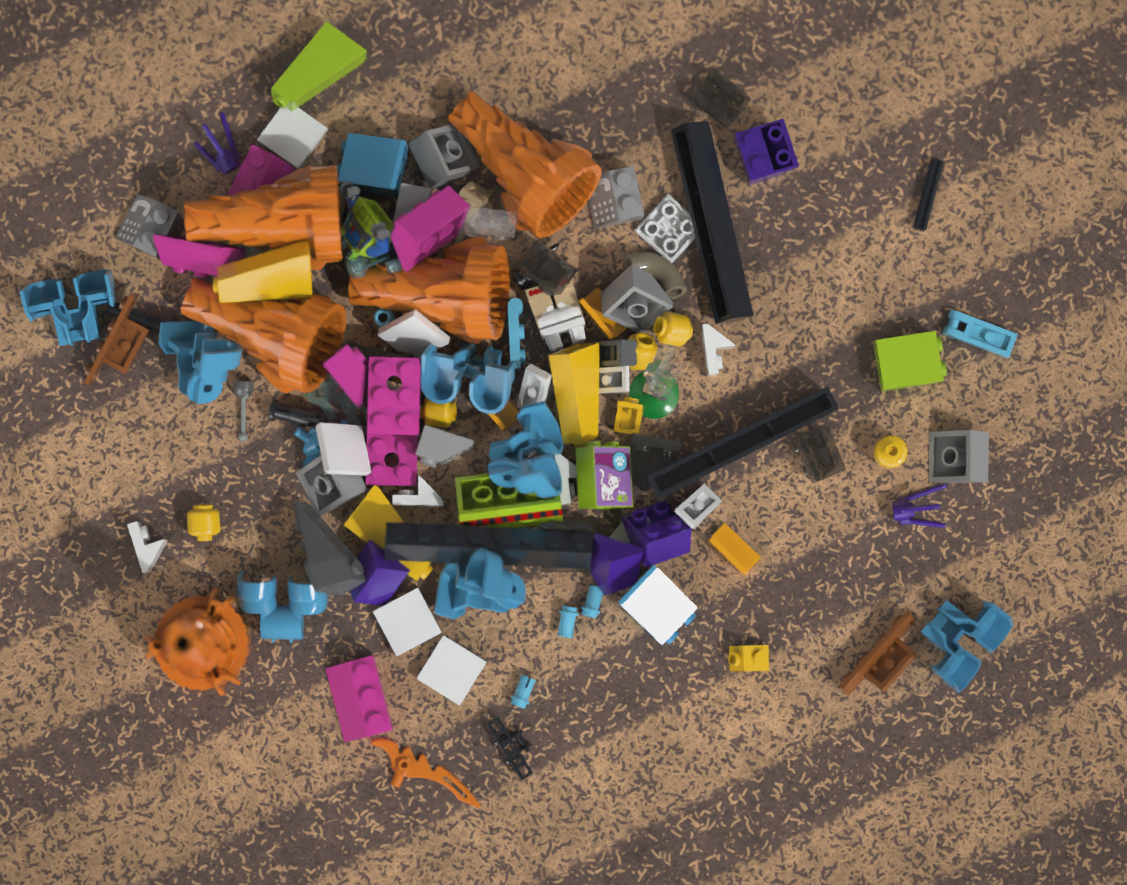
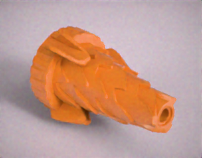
[448,91,602,238]
[184,165,343,270]
[348,237,510,344]
[181,278,346,394]
[144,588,251,696]

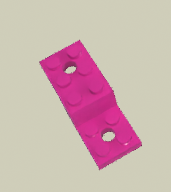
[366,357,421,486]

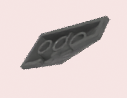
[292,502,366,595]

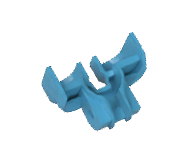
[20,269,116,346]
[158,321,242,404]
[421,343,515,414]
[488,401,563,498]
[434,548,526,620]
[237,570,329,643]
[921,600,1013,693]

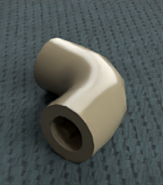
[624,252,687,300]

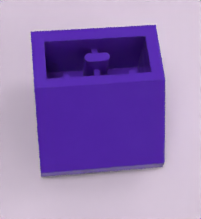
[734,118,799,186]
[621,501,691,567]

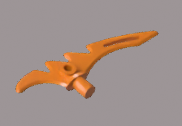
[371,738,481,808]

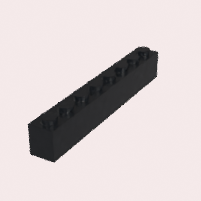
[671,121,754,324]
[644,386,839,501]
[385,522,592,569]

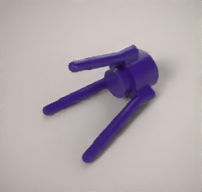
[194,112,241,175]
[892,483,947,528]

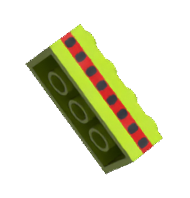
[455,473,563,528]

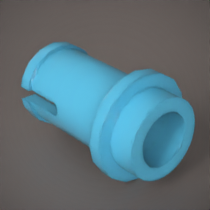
[374,308,395,327]
[581,585,603,619]
[557,605,579,638]
[510,675,536,709]

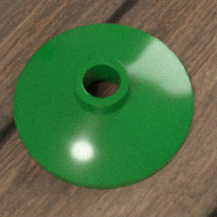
[629,369,679,419]

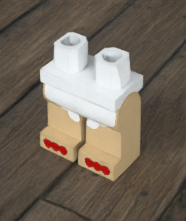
[525,275,586,352]

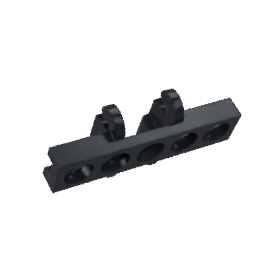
[487,716,533,781]

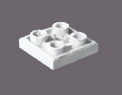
[257,107,328,169]
[634,194,695,263]
[378,309,450,358]
[316,423,371,476]
[373,588,442,656]
[417,635,487,706]

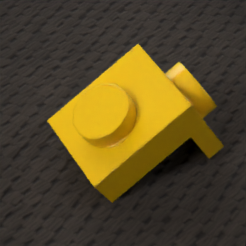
[613,397,644,436]
[728,645,769,671]

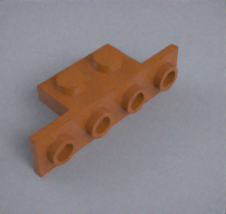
[84,293,150,385]
[839,610,917,696]

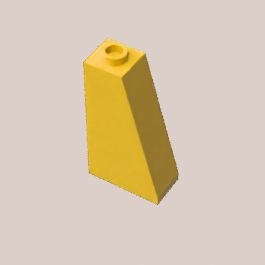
[213,241,312,303]
[549,343,600,447]
[344,485,433,581]

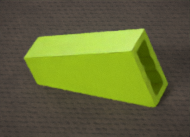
[271,21,367,112]

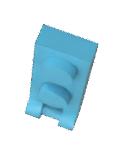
[508,298,526,371]
[942,310,1018,359]

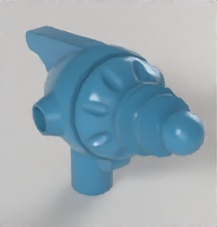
[294,420,348,467]

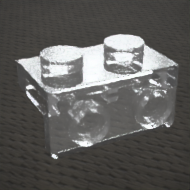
[461,207,517,240]
[642,344,685,401]

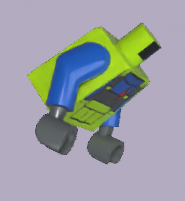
[340,181,395,262]

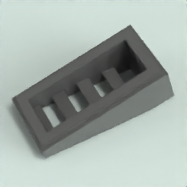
[593,340,637,367]

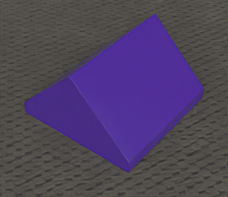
[588,533,644,595]
[350,540,410,606]

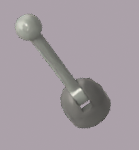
[234,381,254,442]

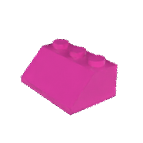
[227,145,298,195]
[391,186,470,272]
[153,235,245,278]
[323,345,369,409]
[325,655,394,742]

